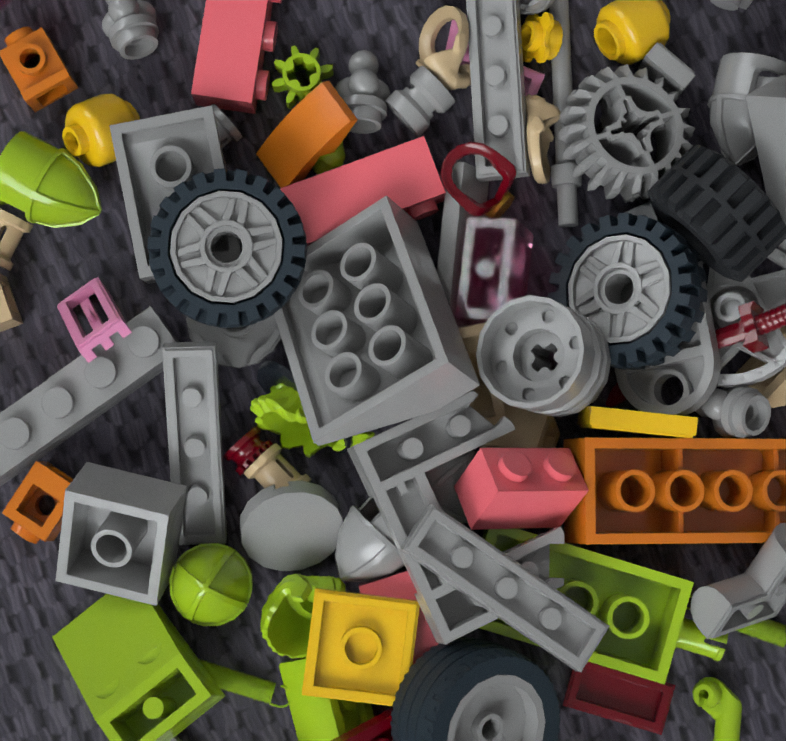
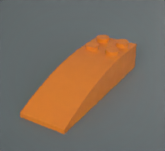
[564,437,786,545]

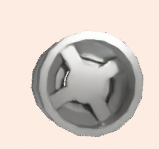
[384,66,455,137]

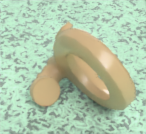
[416,5,471,90]
[525,94,561,184]

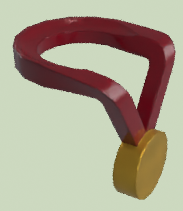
[441,142,516,221]

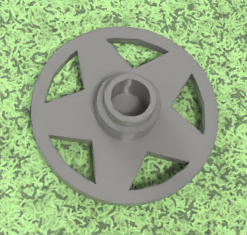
[702,248,786,388]

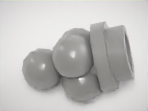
[102,0,159,60]
[335,50,390,134]
[695,386,771,438]

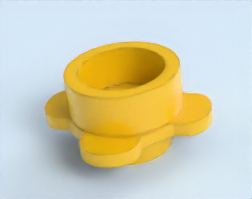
[521,12,563,63]

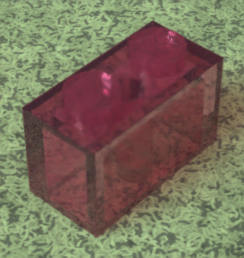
[455,217,533,326]

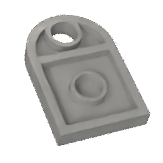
[615,255,721,416]

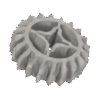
[557,64,695,203]

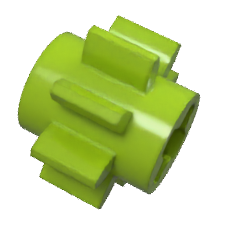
[272,45,334,109]

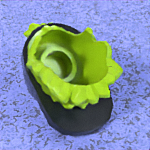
[250,361,375,458]

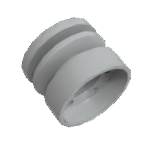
[476,295,611,417]

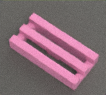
[57,277,132,363]

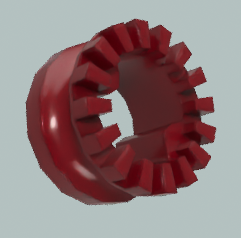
[223,426,273,476]

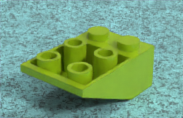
[52,594,225,741]

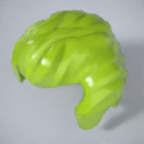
[260,574,346,658]

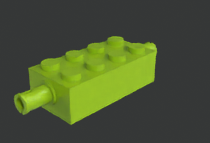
[480,529,728,685]

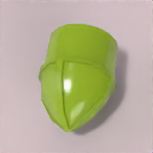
[0,131,102,228]
[169,543,253,626]

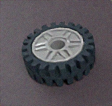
[147,168,307,328]
[548,213,708,370]

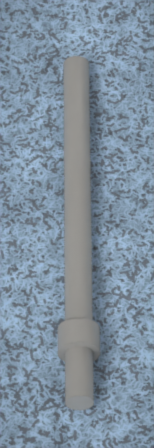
[549,0,582,227]

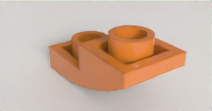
[256,81,358,188]

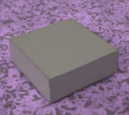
[638,43,696,97]

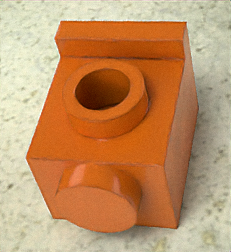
[0,27,78,112]
[2,461,73,544]

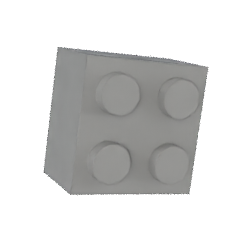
[56,462,187,606]

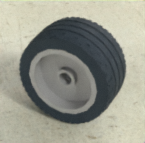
[390,637,561,741]

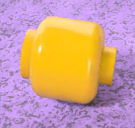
[594,0,671,65]
[62,94,140,167]

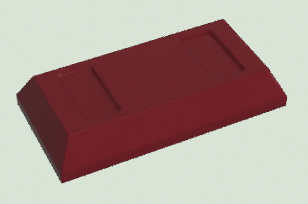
[562,662,676,735]

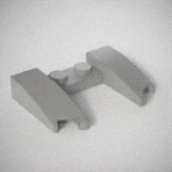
[347,391,564,645]

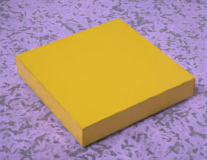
[577,406,698,438]
[302,588,420,706]

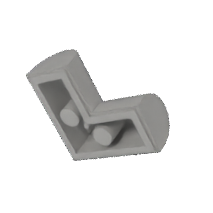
[690,523,786,639]

